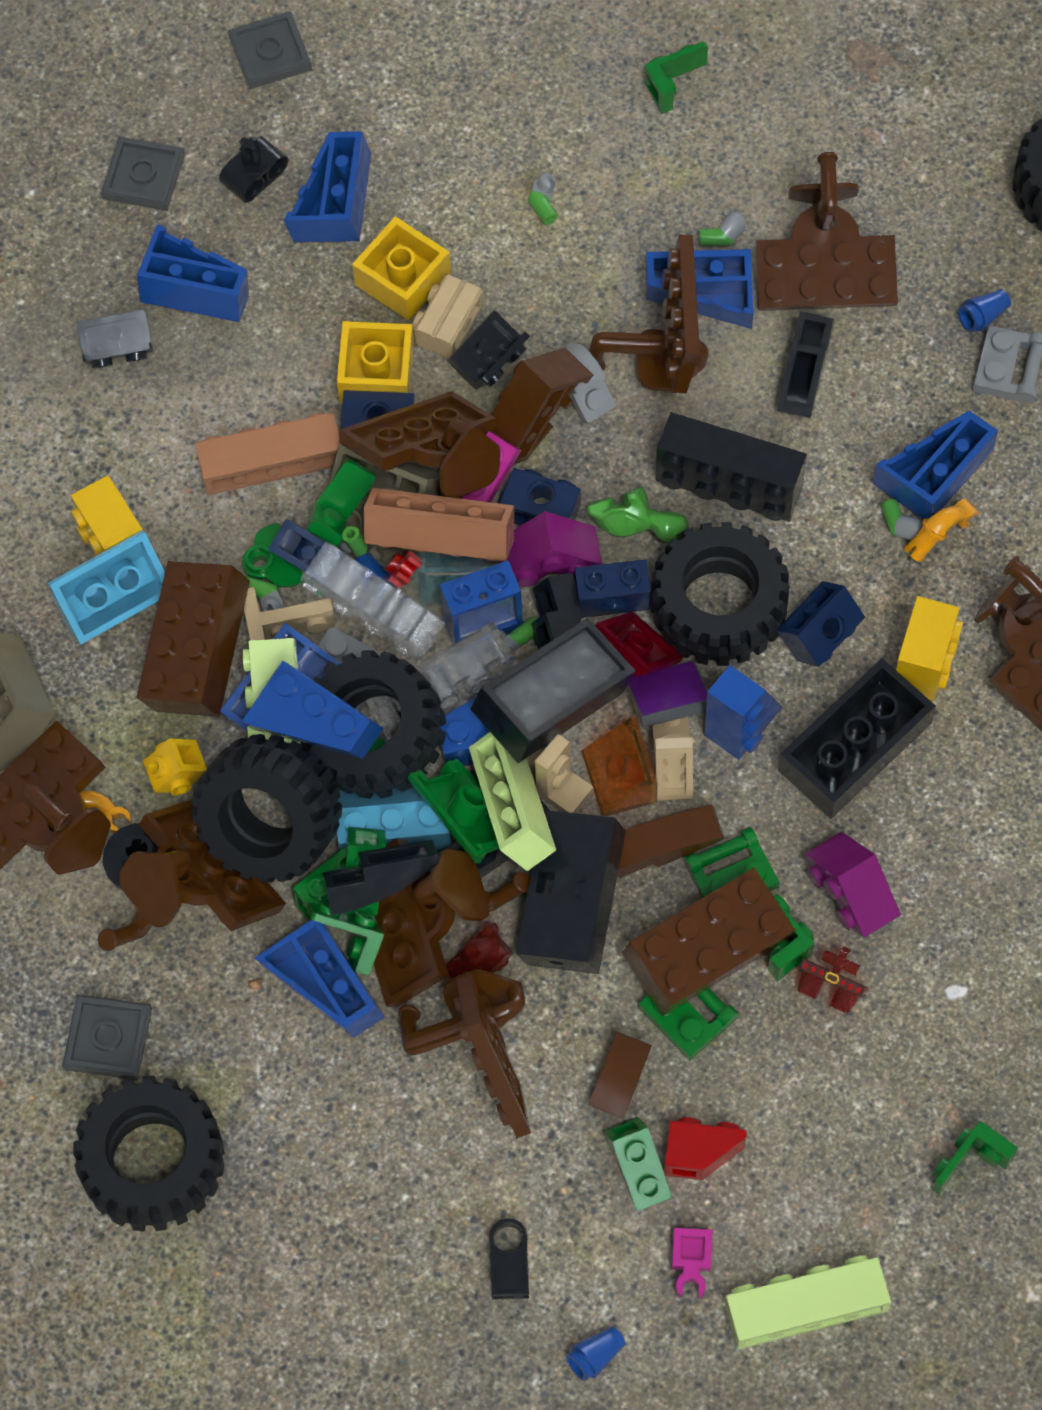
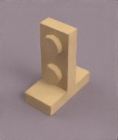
[244,587,336,641]
[652,717,693,801]
[527,734,594,813]

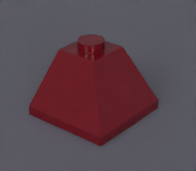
[595,611,684,676]

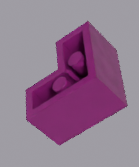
[499,511,602,587]
[805,831,901,938]

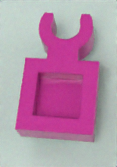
[672,1228,713,1298]

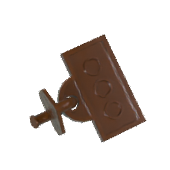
[756,152,898,311]
[589,234,709,393]
[339,391,500,499]
[973,556,1042,731]
[0,720,111,875]
[98,799,286,951]
[374,839,530,1007]
[398,969,531,1139]

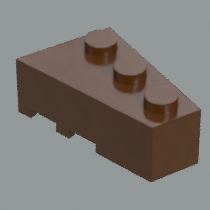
[485,348,594,465]

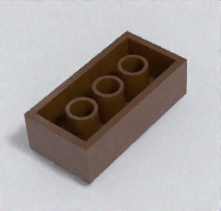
[136,561,250,717]
[622,868,796,1016]

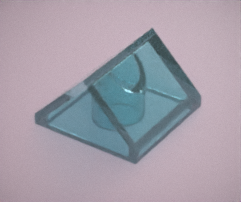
[417,552,492,604]

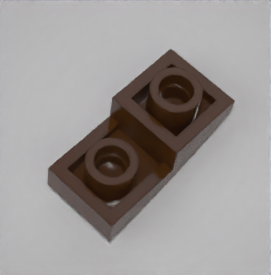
[588,1031,652,1119]

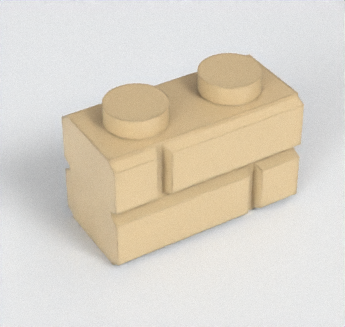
[412,274,483,358]

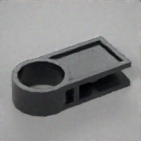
[489,1218,529,1300]

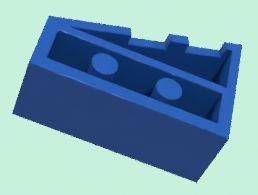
[255,920,385,1038]

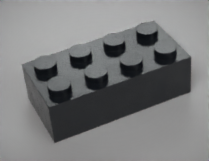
[656,412,807,522]
[778,658,936,819]

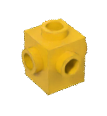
[143,738,207,796]

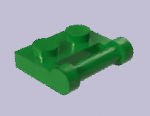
[683,827,780,898]
[638,988,740,1061]

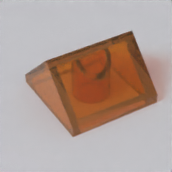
[581,717,657,816]

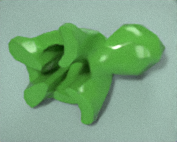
[585,487,689,543]

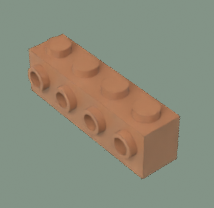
[195,412,341,495]
[364,488,514,562]

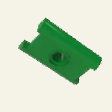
[407,759,499,864]

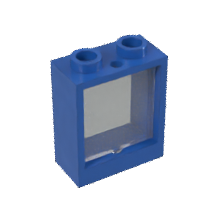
[440,561,523,651]

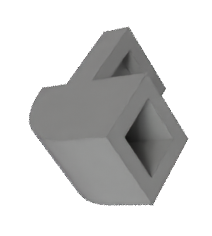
[560,342,617,424]

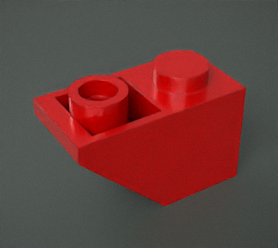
[664,1117,747,1180]

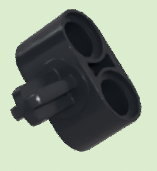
[219,136,289,203]

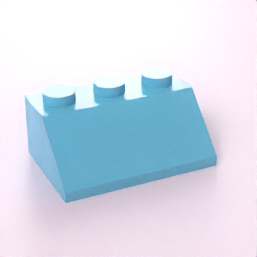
[48,530,165,645]
[337,783,451,850]

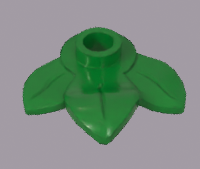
[242,523,305,587]

